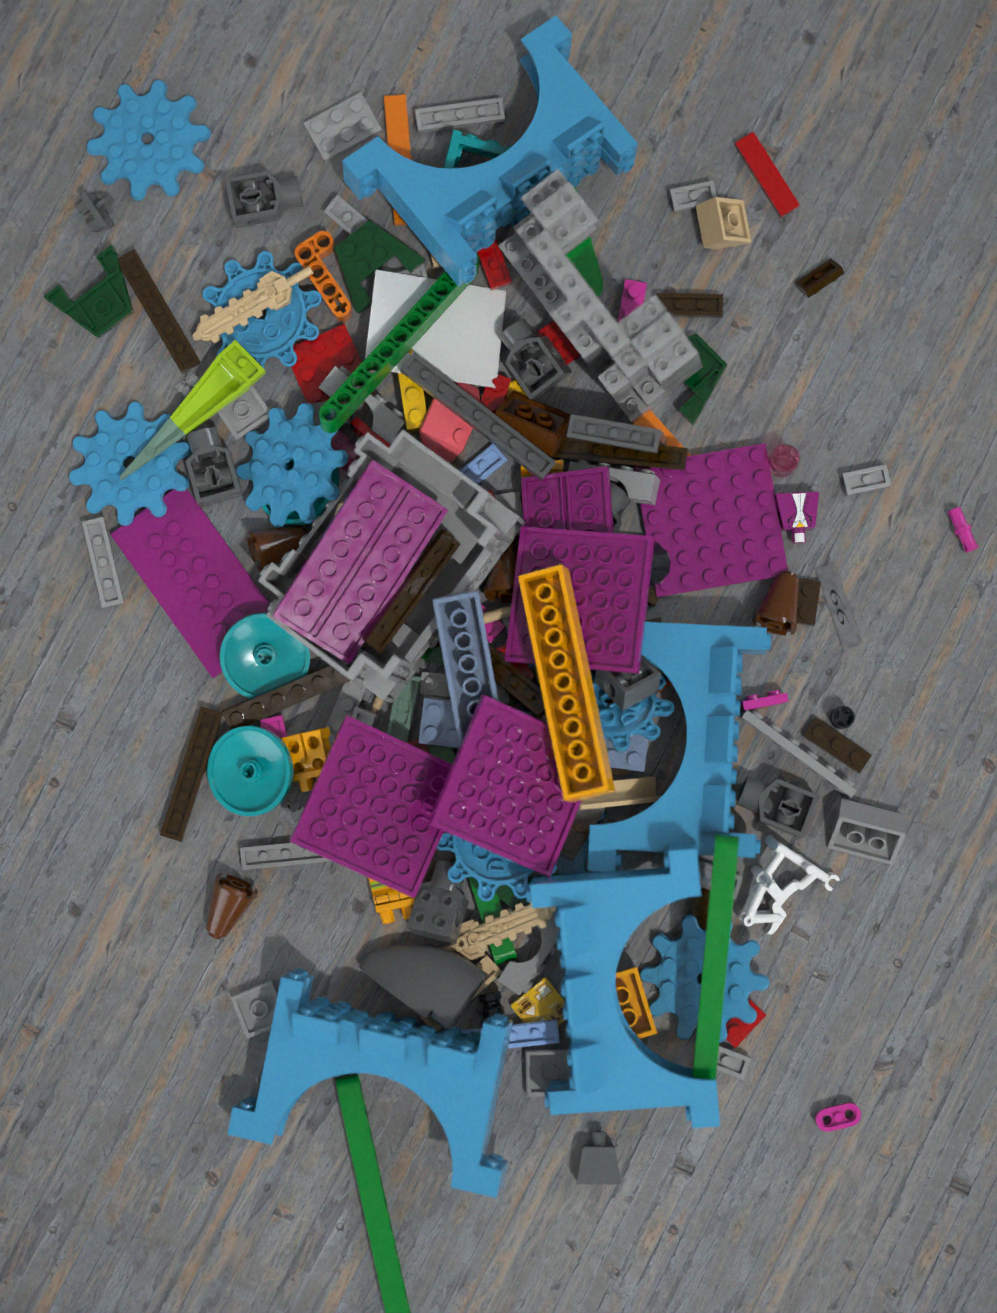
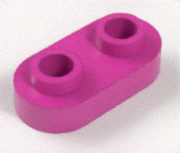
[815,1102,861,1132]

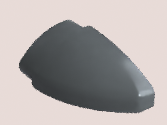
[359,944,488,1030]

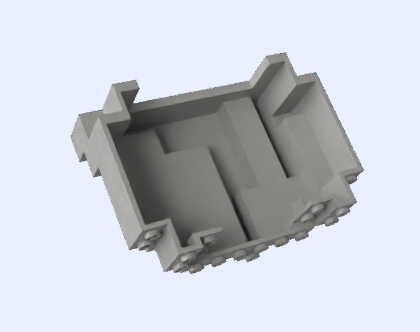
[499,169,703,424]
[259,430,526,703]

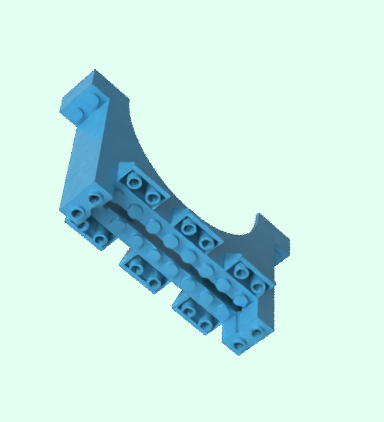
[342,15,638,287]
[588,622,771,872]
[526,842,720,1128]
[228,968,513,1198]

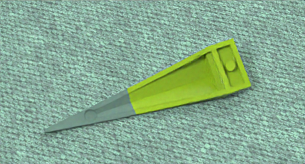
[120,340,266,480]

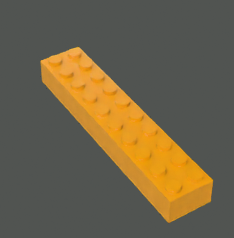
[518,565,615,802]

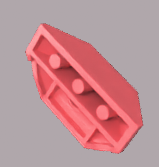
[419,382,480,464]

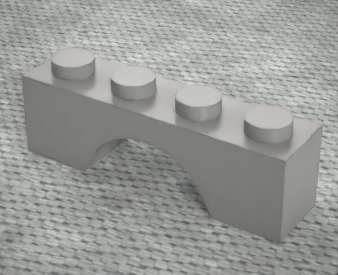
[319,366,405,443]
[568,460,660,506]
[497,911,560,996]

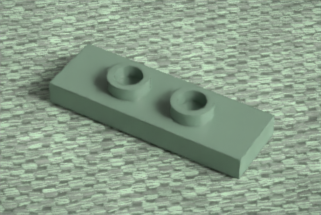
[386,676,421,743]

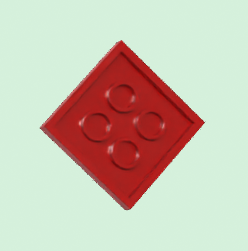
[291,324,362,404]

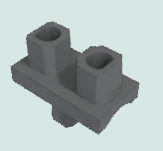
[75,191,115,232]

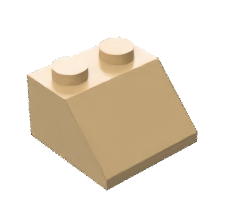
[696,197,752,249]

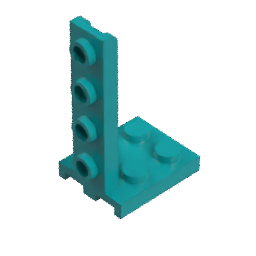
[443,130,512,169]

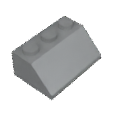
[827,798,907,865]

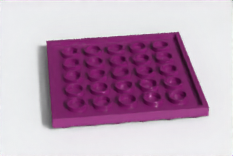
[634,443,788,597]
[505,526,655,674]
[428,695,582,877]
[289,715,452,898]

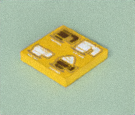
[510,977,565,1025]

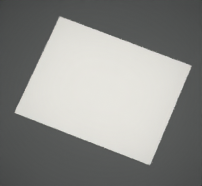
[365,270,506,388]

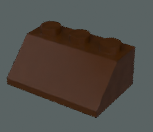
[495,391,571,457]

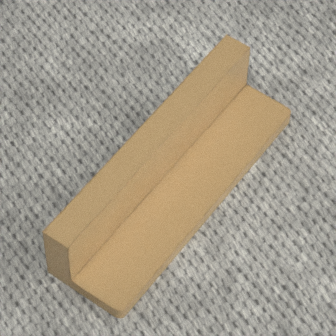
[578,776,662,809]

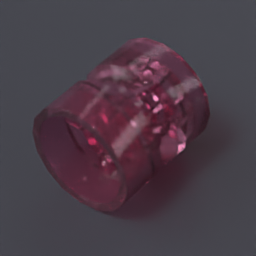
[331,430,361,472]
[768,444,800,478]

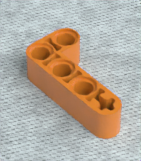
[295,231,352,322]

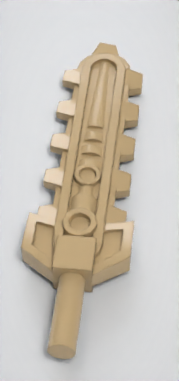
[192,266,314,343]
[441,902,557,960]

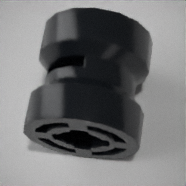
[829,706,855,730]
[479,991,505,1018]

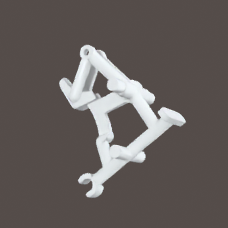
[737,835,840,935]

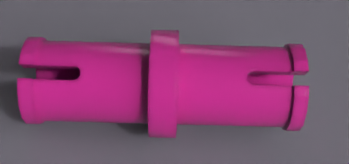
[947,507,979,553]

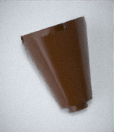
[246,525,309,573]
[484,540,519,603]
[752,571,799,636]
[206,873,258,939]

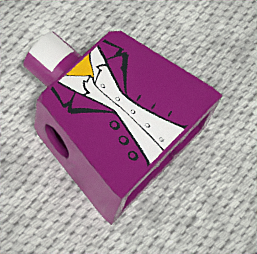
[775,492,819,544]

